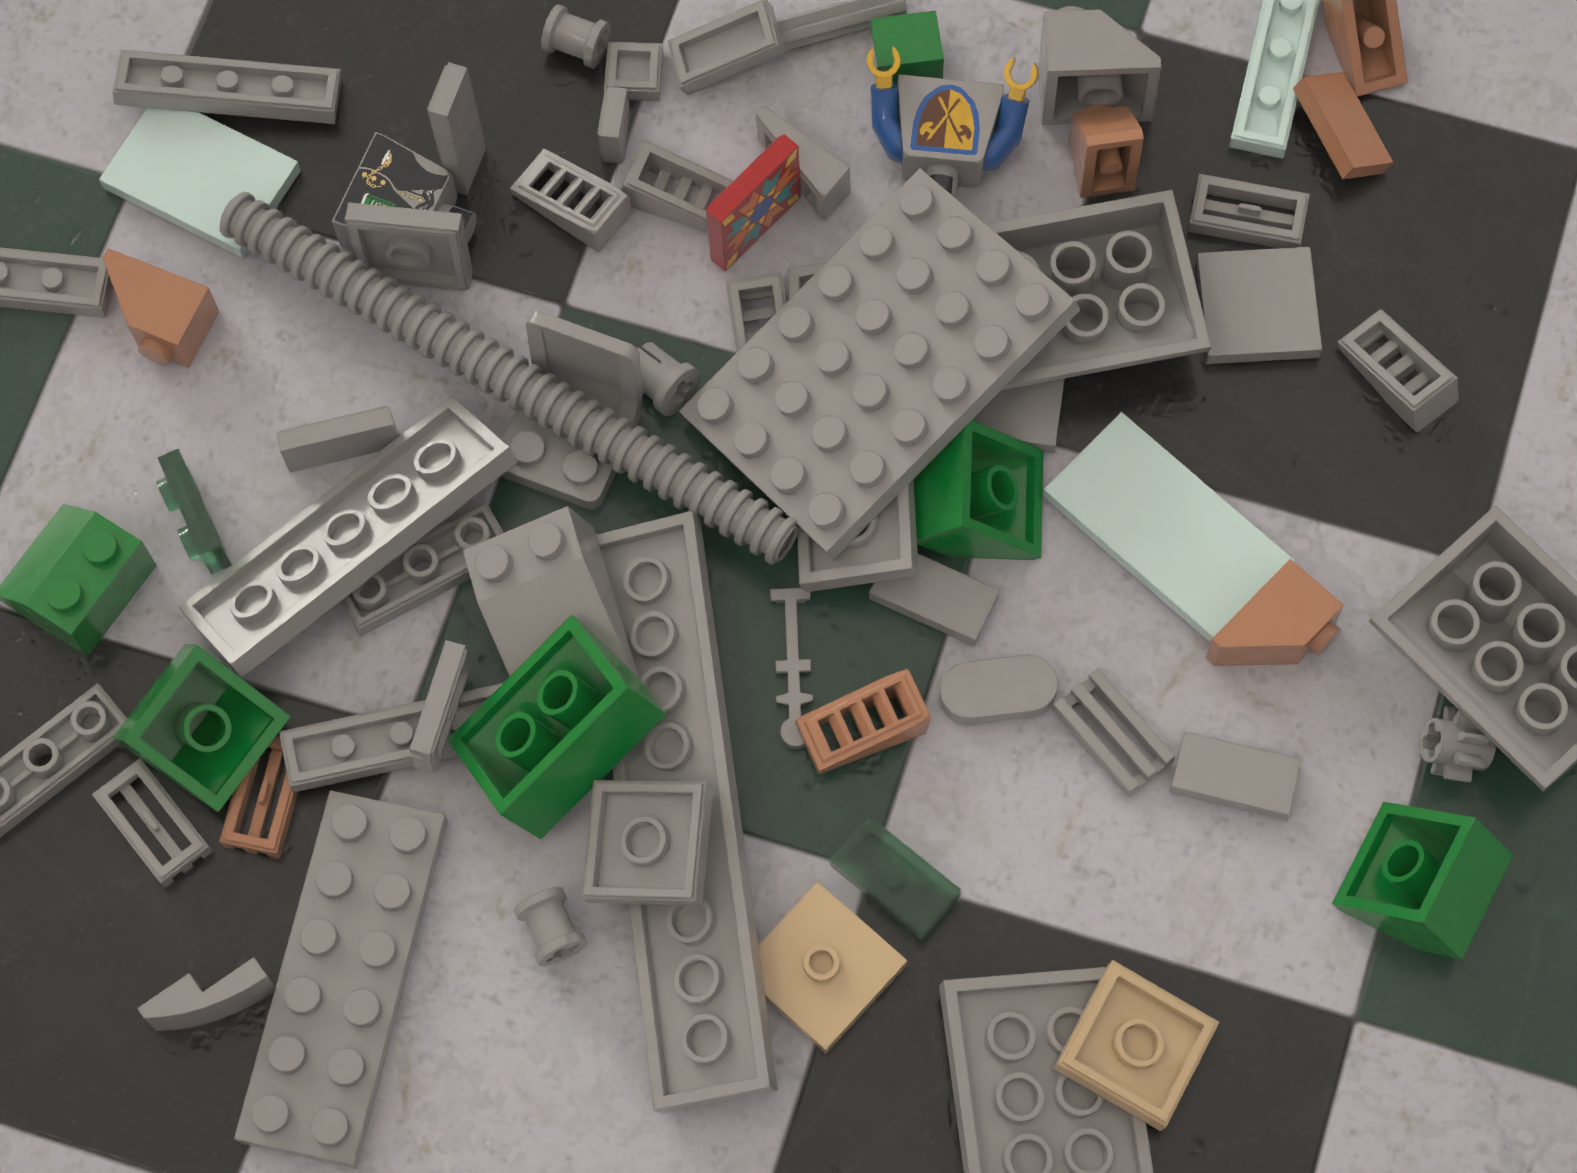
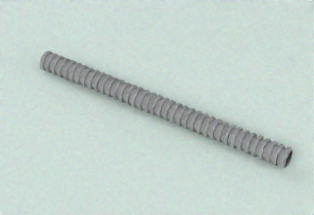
[220,191,799,565]

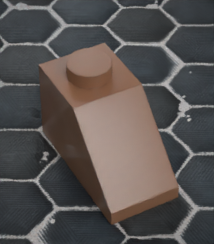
[1322,0,1408,97]
[1069,104,1144,198]
[103,248,219,368]
[1206,559,1344,666]

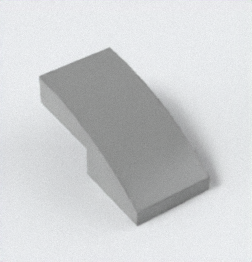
[137,957,276,1031]

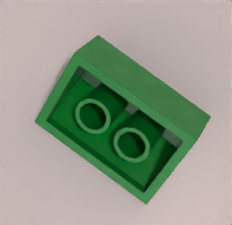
[447,614,667,839]

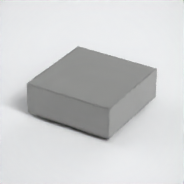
[604,42,664,101]
[597,86,631,164]

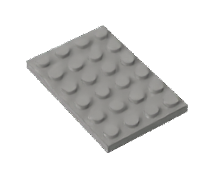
[679,168,1080,560]

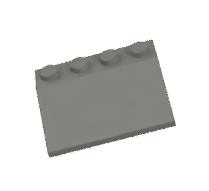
[986,190,1211,390]
[1369,505,1577,792]

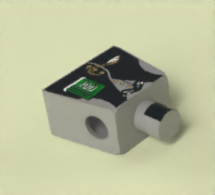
[332,132,477,249]

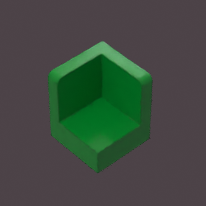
[871,10,944,85]

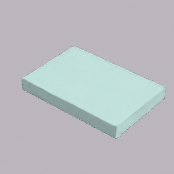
[99,108,301,258]

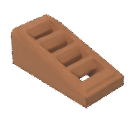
[795,669,931,775]

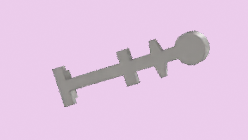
[770,588,813,750]

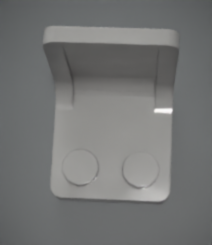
[501,310,643,510]

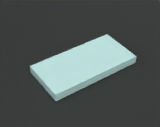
[1043,412,1295,642]

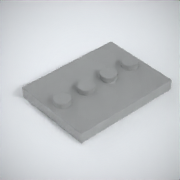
[939,967,1154,1173]

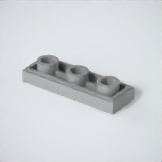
[341,502,504,636]
[0,683,127,838]

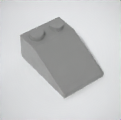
[463,506,639,678]

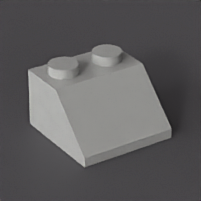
[1038,6,1161,125]

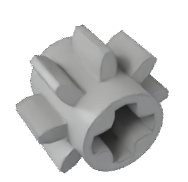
[1420,706,1496,783]

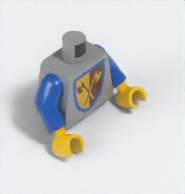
[866,46,1039,198]

